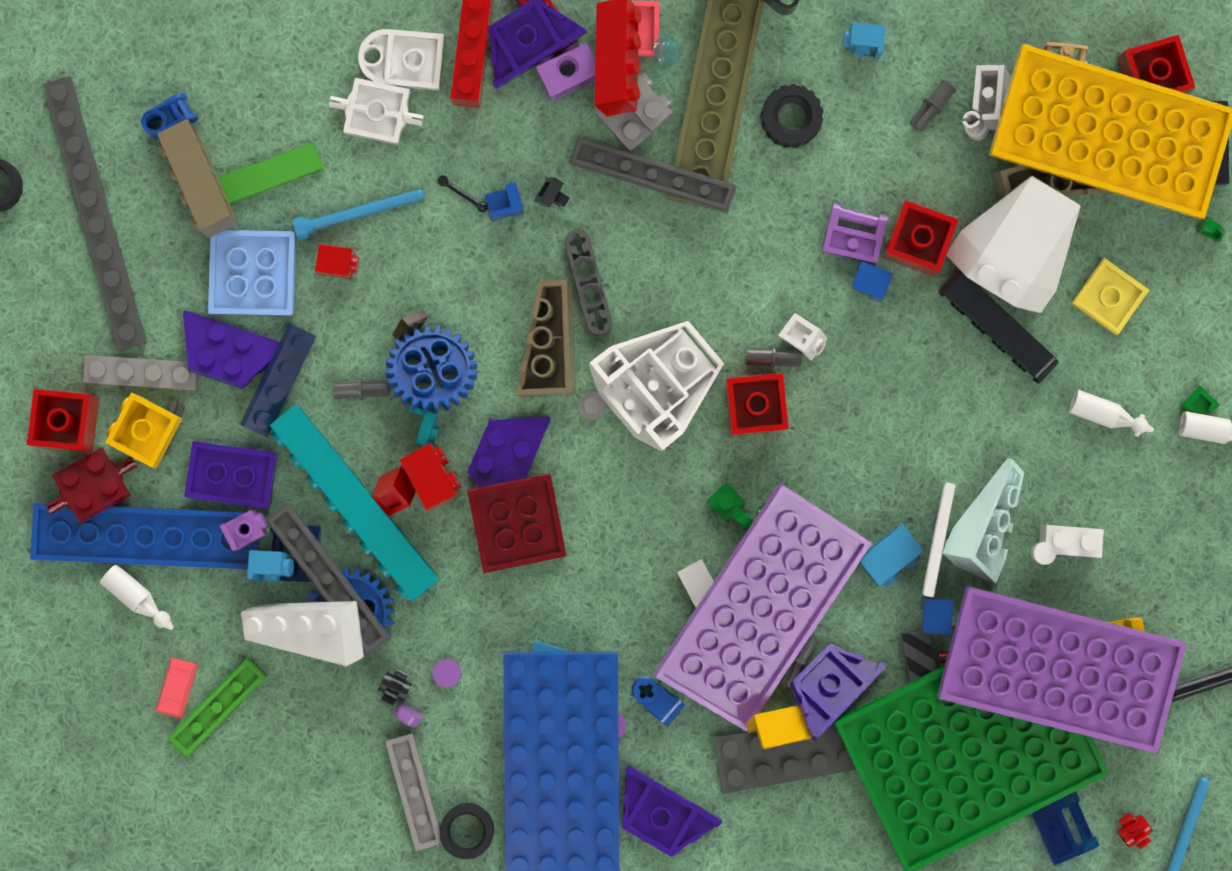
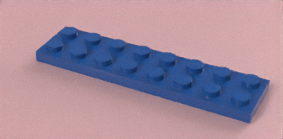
[30,503,260,569]

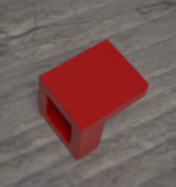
[372,466,416,516]

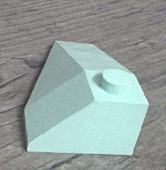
[943,458,1024,584]

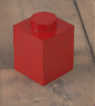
[315,244,359,280]

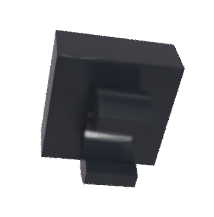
[534,177,570,207]

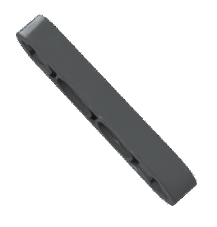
[565,229,612,336]

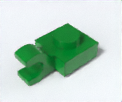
[706,482,754,530]

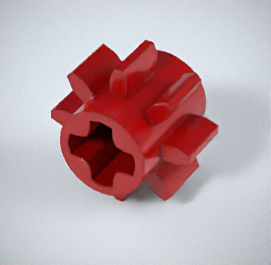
[1116,813,1153,850]

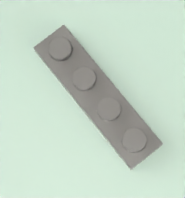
[83,355,198,391]
[385,732,442,851]

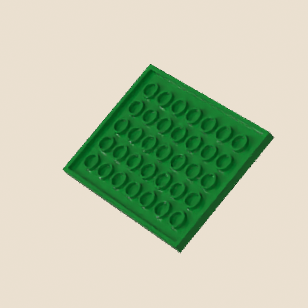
[833,666,1109,871]

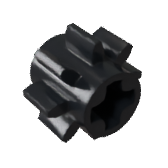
[378,669,412,706]

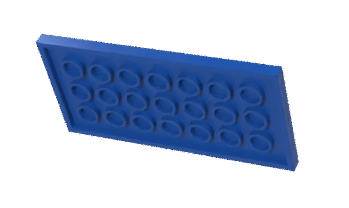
[503,651,619,871]

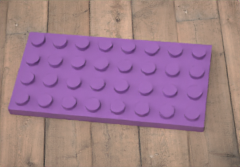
[653,483,872,732]
[937,586,1187,753]

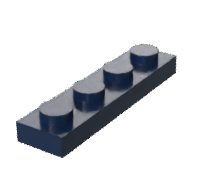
[240,323,316,437]

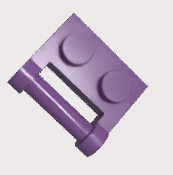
[821,203,888,265]

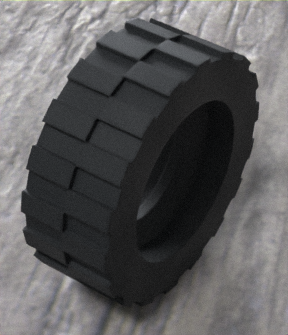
[761,84,824,149]

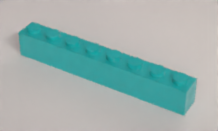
[269,404,440,601]

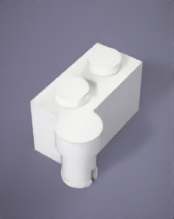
[963,65,1011,140]
[1030,525,1104,565]

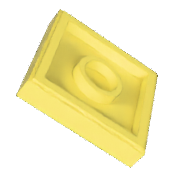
[1071,258,1150,336]

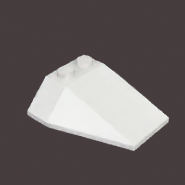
[946,176,1081,313]
[588,321,724,451]

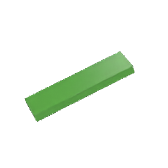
[218,142,324,204]
[167,657,268,758]

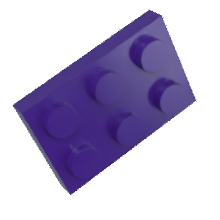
[184,441,278,509]

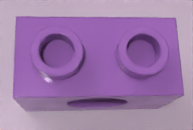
[536,43,595,102]

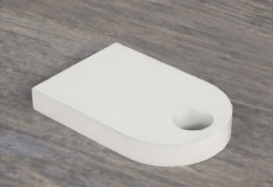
[358,29,445,91]

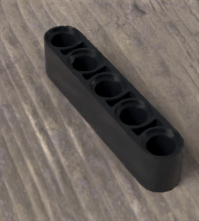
[938,270,1059,384]

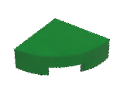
[1196,218,1225,242]
[1179,386,1220,414]

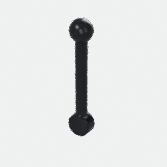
[438,175,488,212]

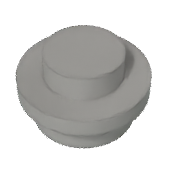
[578,392,606,420]

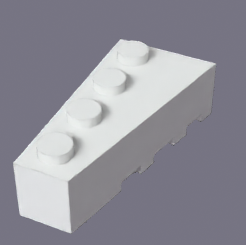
[241,601,364,666]

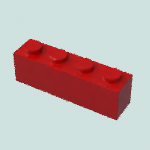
[450,0,494,108]
[595,0,641,117]

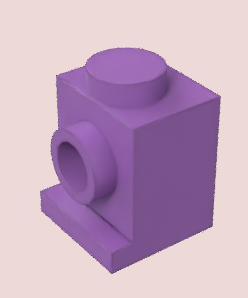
[220,510,268,551]

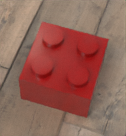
[1117,34,1196,94]
[882,200,959,276]
[725,373,789,436]
[26,389,99,453]
[399,444,462,511]

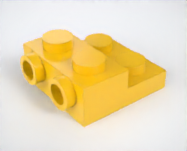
[105,392,183,469]

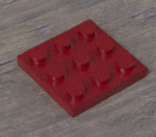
[467,473,567,573]

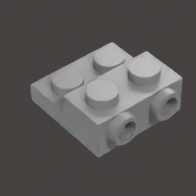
[594,73,673,153]

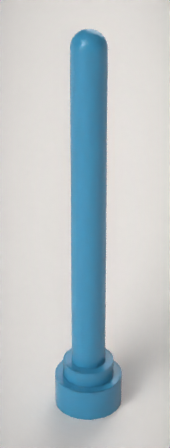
[292,189,425,241]
[1167,777,1209,871]

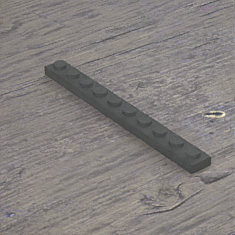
[43,76,147,351]

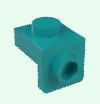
[409,405,440,446]

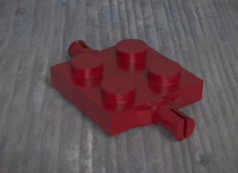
[45,447,137,524]

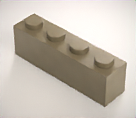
[157,119,238,238]

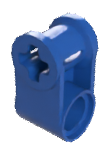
[141,93,199,140]
[632,676,685,727]

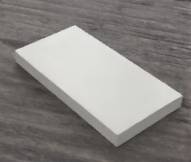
[922,482,956,597]

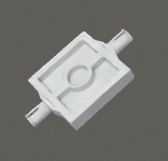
[329,78,425,145]

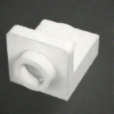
[778,313,828,361]

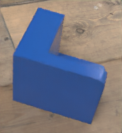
[485,182,524,222]
[852,261,893,302]
[920,598,954,635]

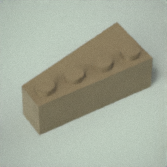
[992,165,1114,200]
[515,279,576,397]

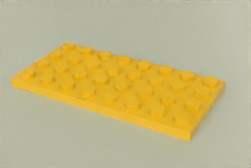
[989,44,1232,220]

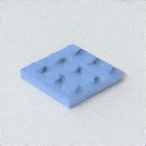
[208,230,296,316]

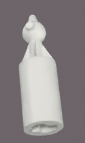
[1068,390,1154,437]
[1178,411,1232,444]
[100,564,174,630]

